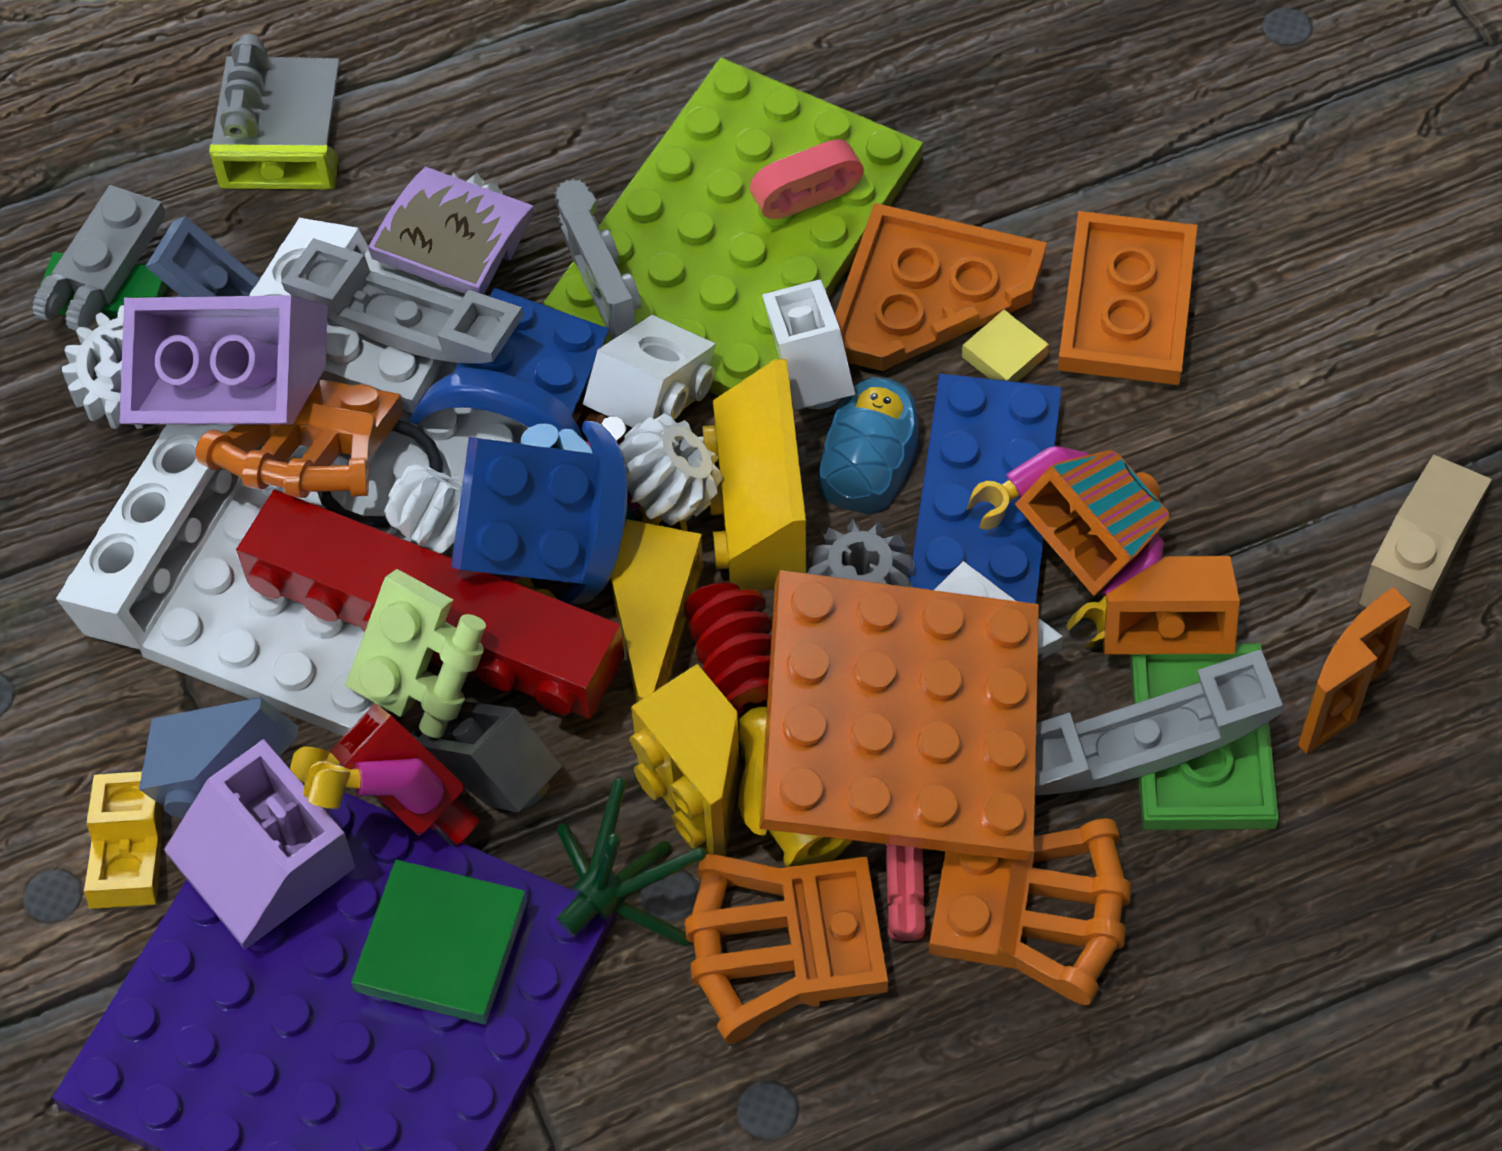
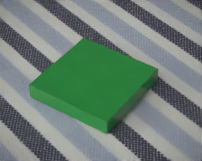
[351,859,527,1024]

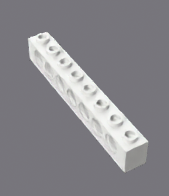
[56,218,368,650]

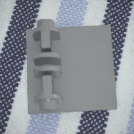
[212,34,340,146]

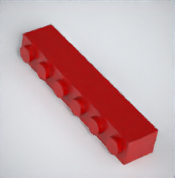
[236,489,625,719]

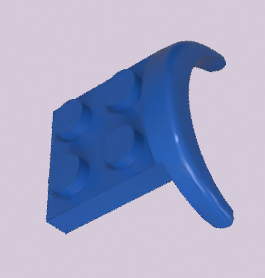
[410,288,609,440]
[451,421,628,607]

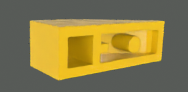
[610,519,703,702]

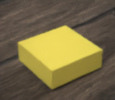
[962,310,1049,382]

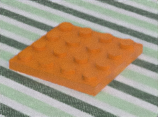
[759,570,1039,861]

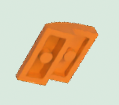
[1298,586,1411,755]

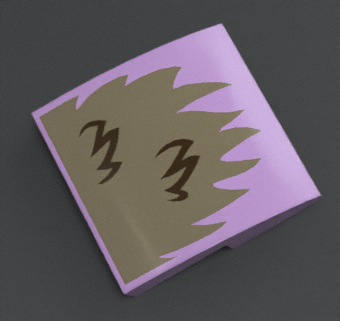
[368,167,535,295]

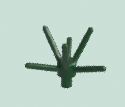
[555,777,706,946]

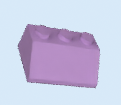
[119,295,328,425]

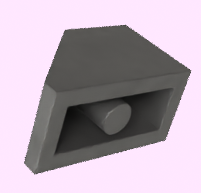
[417,701,562,813]

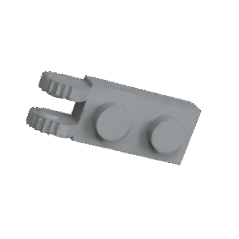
[555,179,641,340]
[32,185,166,330]

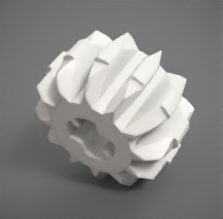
[619,413,724,526]
[384,465,463,558]

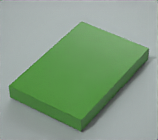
[1129,643,1279,830]

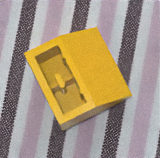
[630,664,740,856]

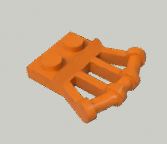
[195,379,403,498]
[929,818,1132,1005]
[684,854,888,1044]

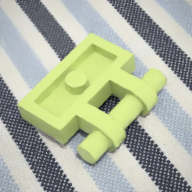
[345,569,486,738]

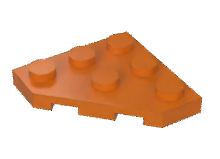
[835,203,1047,371]

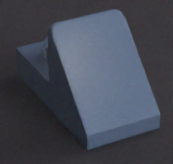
[145,216,260,297]

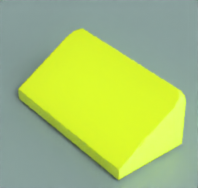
[209,144,338,189]

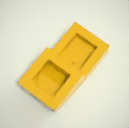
[84,772,162,909]

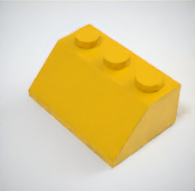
[702,359,806,591]

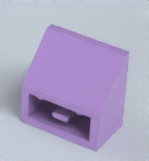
[164,739,356,949]

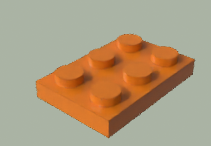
[1057,211,1197,385]

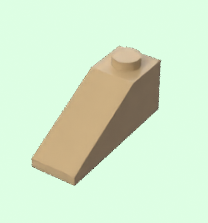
[1359,454,1492,630]

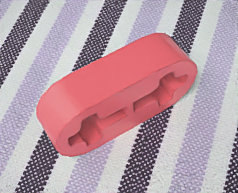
[749,139,864,219]

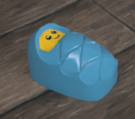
[817,377,920,514]

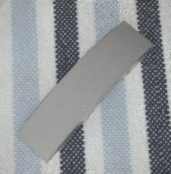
[281,238,524,364]
[1035,649,1284,795]

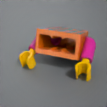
[967,446,1170,648]

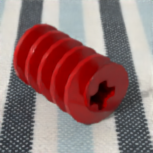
[684,582,772,726]

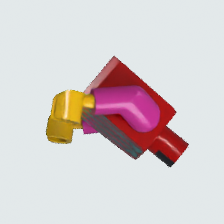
[290,703,479,847]

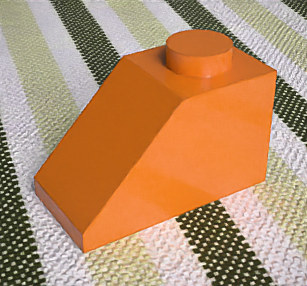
[1103,556,1240,654]

